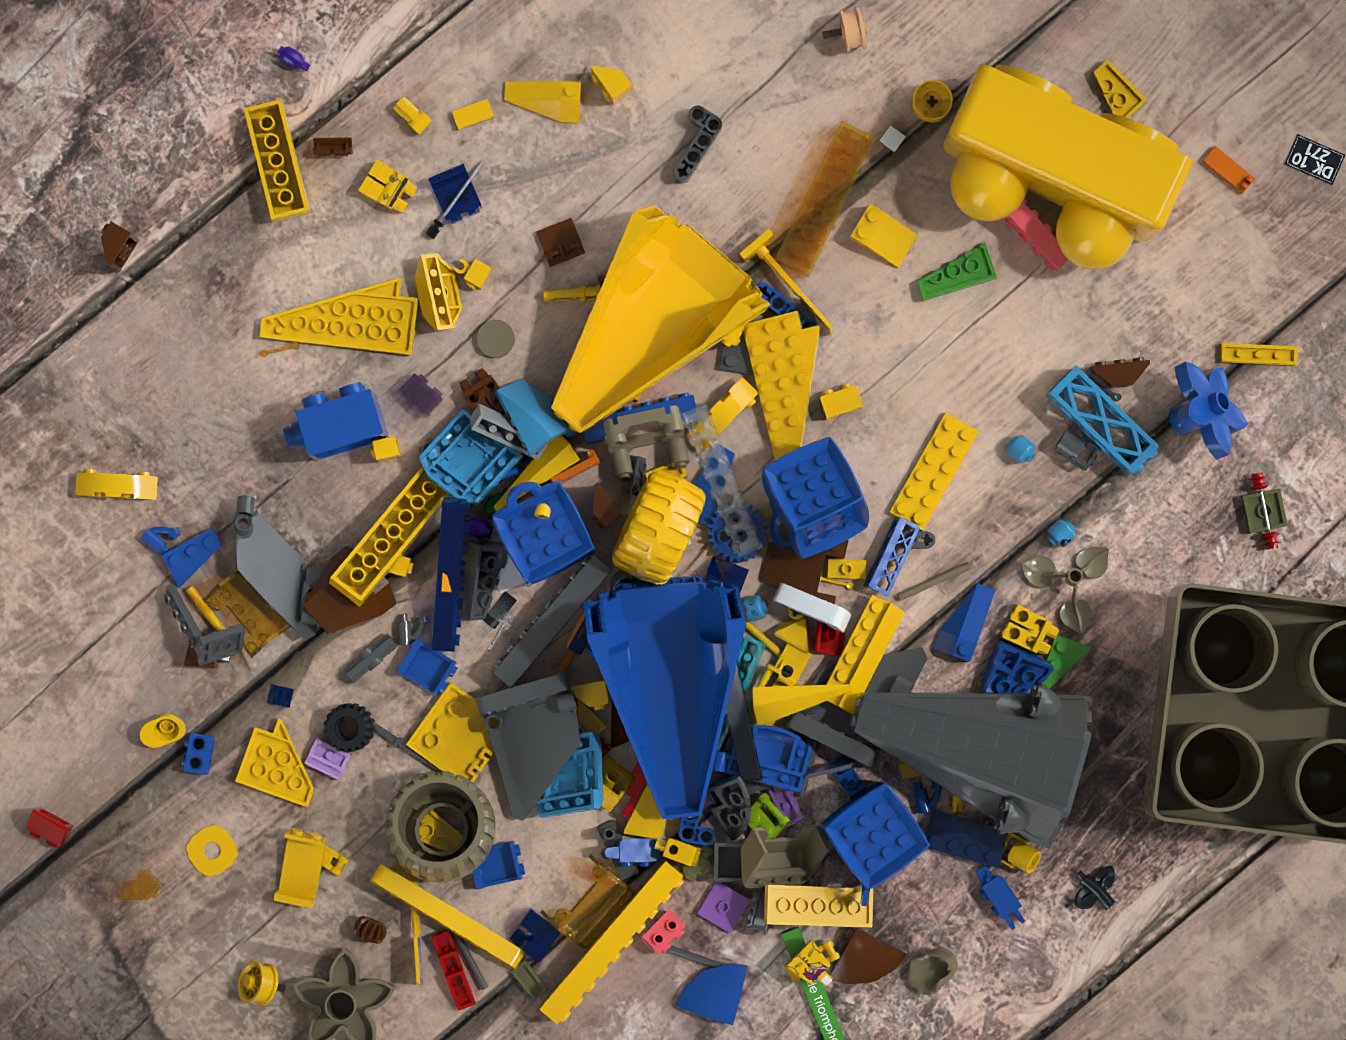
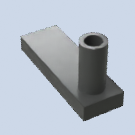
[597,820,639,880]

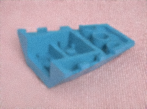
[495,379,579,456]

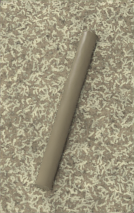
[898,562,970,601]

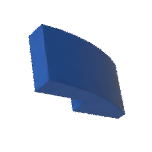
[828,754,867,799]

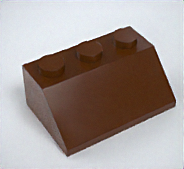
[101,221,139,272]
[592,483,623,529]

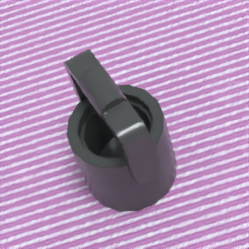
[1054,430,1098,471]

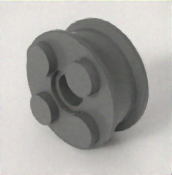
[747,890,771,936]

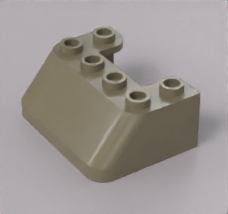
[741,824,830,888]

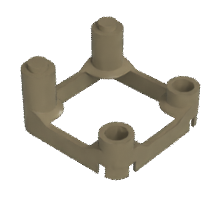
[603,406,690,481]

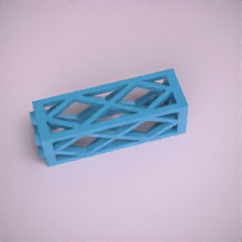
[1046,365,1159,476]

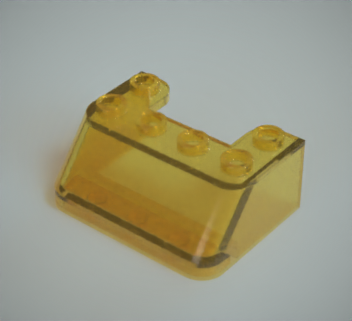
[203,570,291,658]

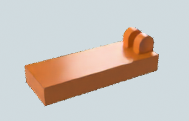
[1202,146,1255,194]
[551,449,600,483]

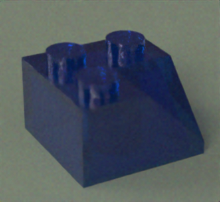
[704,557,749,592]
[509,907,563,963]

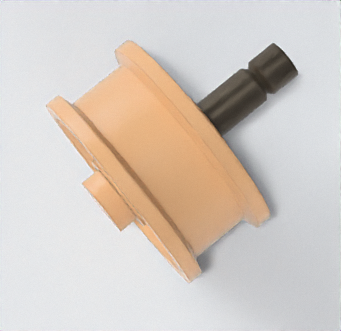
[822,7,867,52]

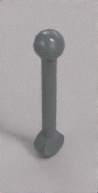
[1089,377,1122,401]

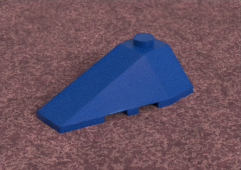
[933,583,995,662]

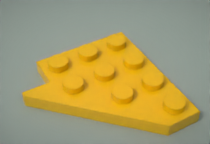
[235,718,315,807]

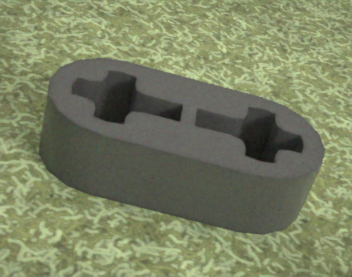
[898,531,935,549]

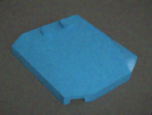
[419,409,522,505]
[536,732,603,818]

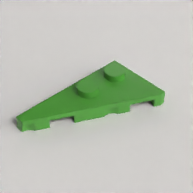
[1043,635,1091,689]

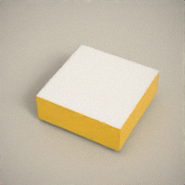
[879,125,906,153]

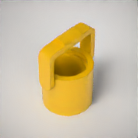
[1000,833,1041,874]

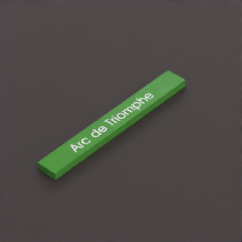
[781,927,845,1040]

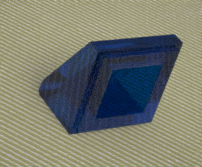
[267,684,294,708]

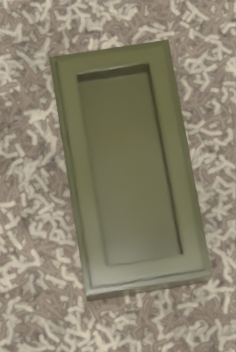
[510,959,549,1002]

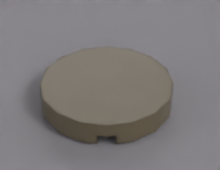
[477,320,515,358]

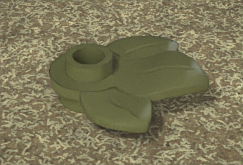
[681,845,714,881]

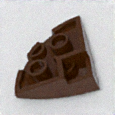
[830,927,907,984]

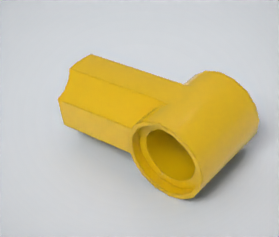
[393,97,432,135]

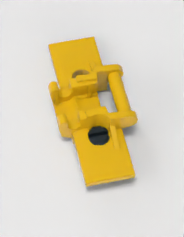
[749,643,812,726]

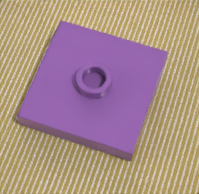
[697,882,750,933]

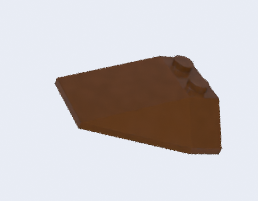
[303,546,396,635]

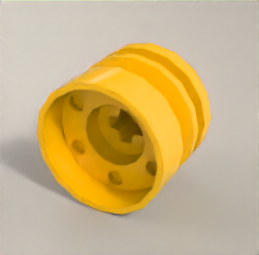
[912,80,953,123]

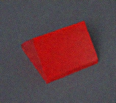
[813,620,846,655]

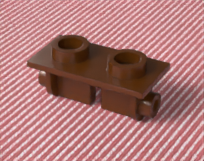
[313,137,353,157]

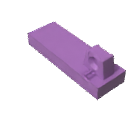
[767,787,805,828]

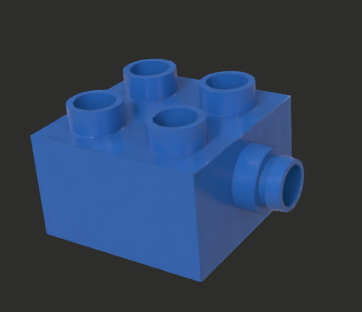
[283,382,389,461]

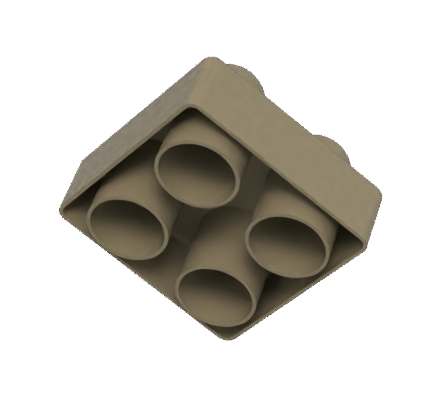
[1143,583,1346,844]

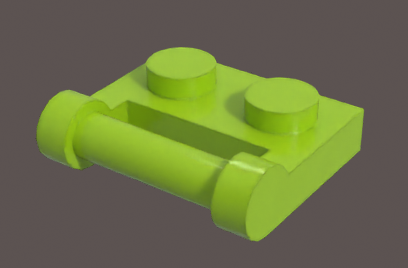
[748,793,791,839]

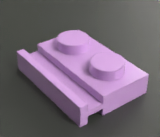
[305,738,352,780]

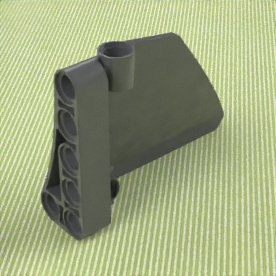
[475,672,580,821]

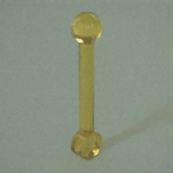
[260,342,299,357]

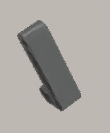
[674,105,722,183]

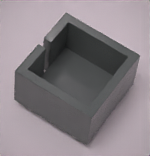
[714,842,744,882]

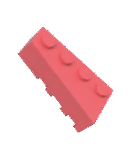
[1004,198,1068,271]

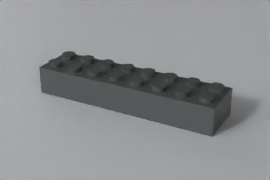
[493,555,612,688]

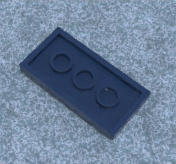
[926,810,1008,868]

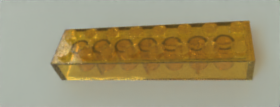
[775,121,876,277]

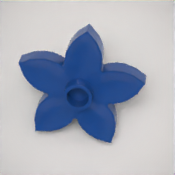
[1169,362,1248,460]

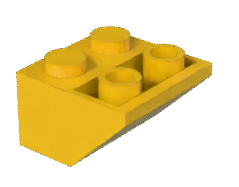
[590,66,633,105]

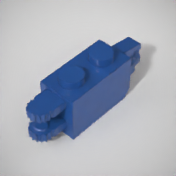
[976,866,1025,930]

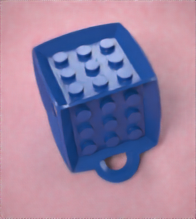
[762,437,869,559]
[491,480,598,587]
[819,779,931,907]

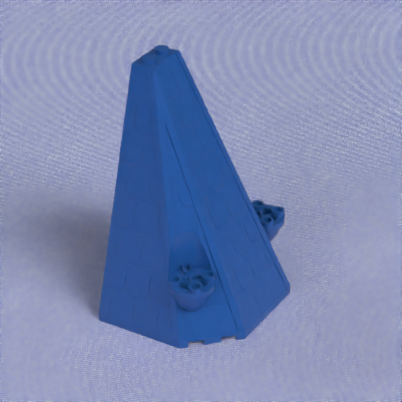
[583,575,746,820]

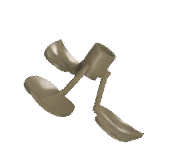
[1022,547,1109,633]

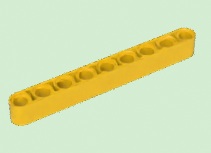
[369,864,525,970]

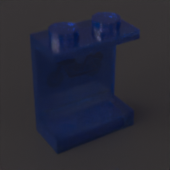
[429,164,483,224]

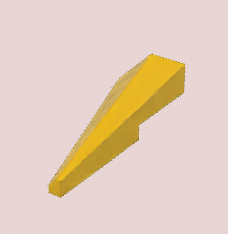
[493,435,580,512]
[753,684,853,725]

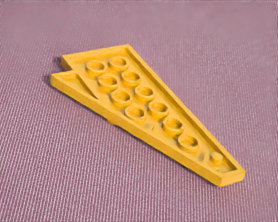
[259,278,419,355]
[743,311,820,460]

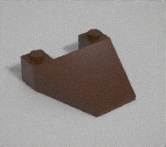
[760,540,849,604]

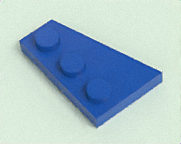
[161,527,222,588]

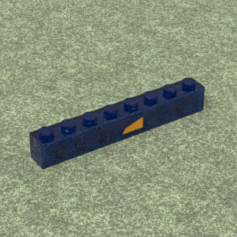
[432,497,470,652]

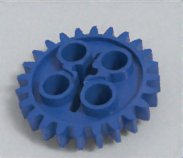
[706,501,769,563]

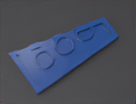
[694,444,735,529]

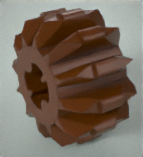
[353,916,388,944]

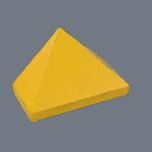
[774,618,814,654]

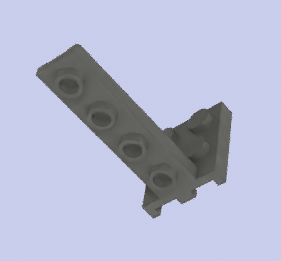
[164,584,245,666]

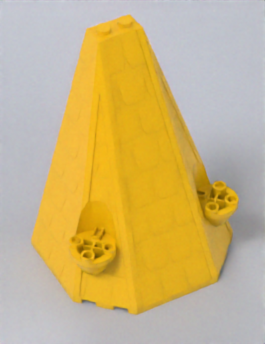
[551,205,770,433]

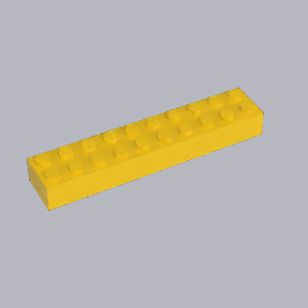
[539,859,684,1024]

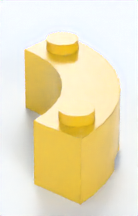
[687,377,759,452]
[75,469,158,500]

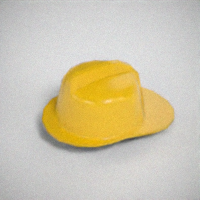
[140,713,186,748]

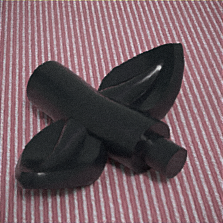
[1074,866,1115,910]

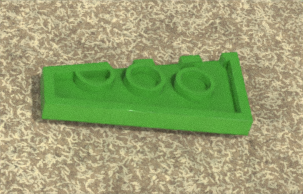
[918,242,997,301]

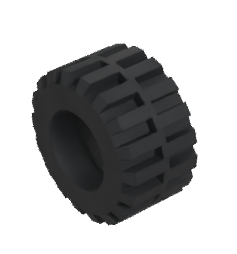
[323,703,375,753]

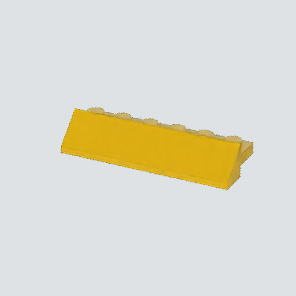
[826,594,905,715]

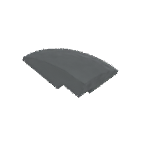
[707,775,751,841]

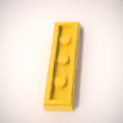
[1220,343,1298,366]

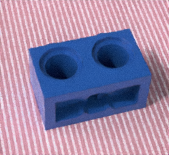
[182,733,215,775]

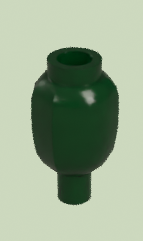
[482,487,508,520]

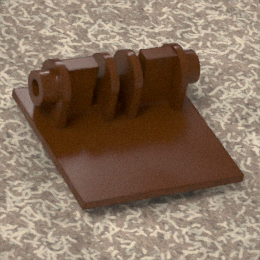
[536,218,585,267]

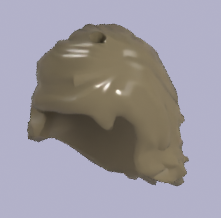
[907,948,958,996]

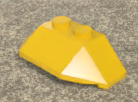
[414,253,462,331]

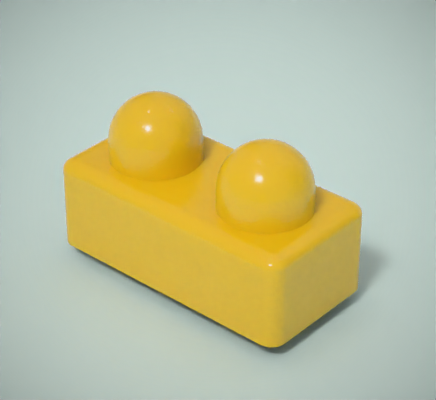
[943,64,1194,270]

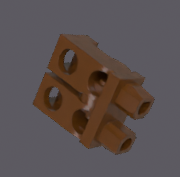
[459,368,505,414]

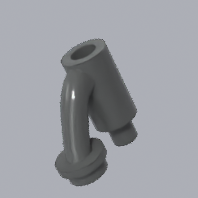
[397,614,430,645]

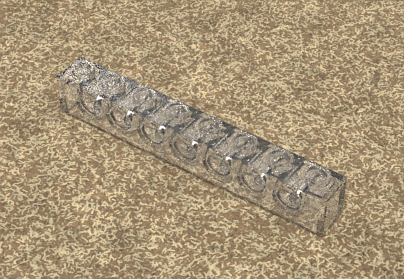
[682,404,763,557]

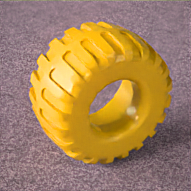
[612,470,706,585]

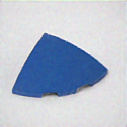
[979,639,1054,693]
[676,963,747,1025]

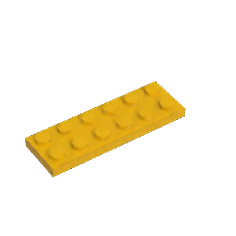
[889,413,979,531]
[764,885,873,927]

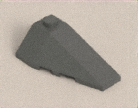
[462,539,507,620]

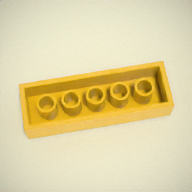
[244,99,311,222]

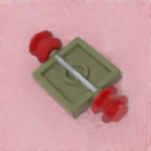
[1241,472,1288,550]

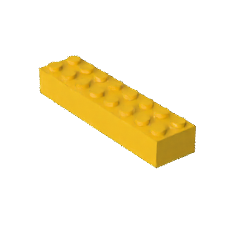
[329,467,451,607]

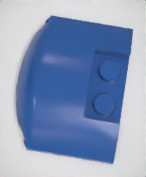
[726,725,812,793]

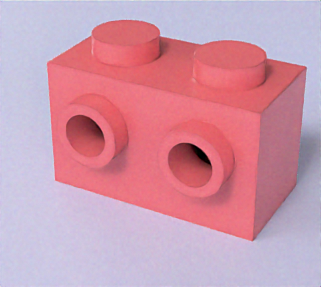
[641,910,686,955]

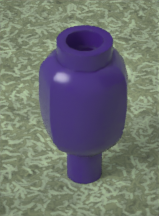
[276,46,311,72]
[458,517,493,539]

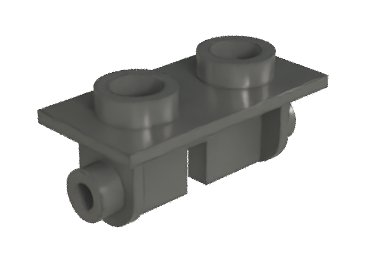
[622,455,647,496]

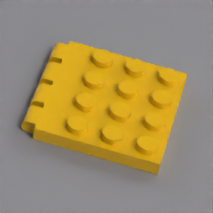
[406,682,499,782]

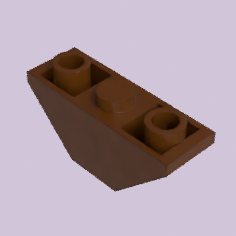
[1090,357,1150,388]

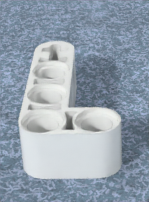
[773,583,851,633]

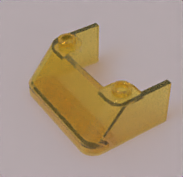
[540,854,634,948]

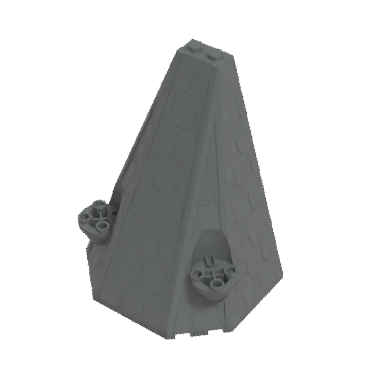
[849,683,1092,848]

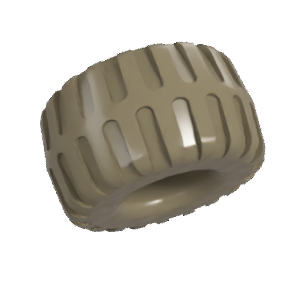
[385,771,496,883]

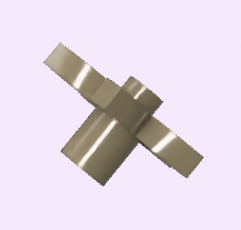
[293,948,396,1040]

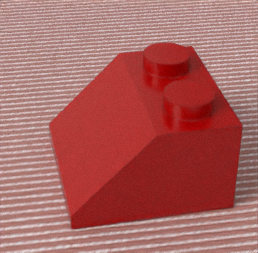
[26,807,74,848]

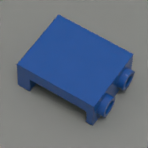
[397,639,458,696]
[473,841,525,890]

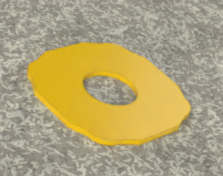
[186,825,238,877]

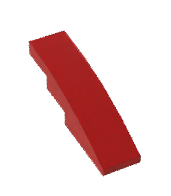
[622,762,646,818]
[431,929,476,1011]

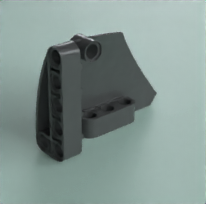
[786,647,928,768]

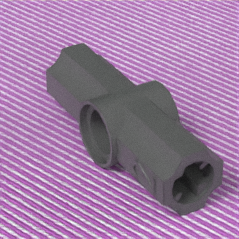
[343,633,398,683]

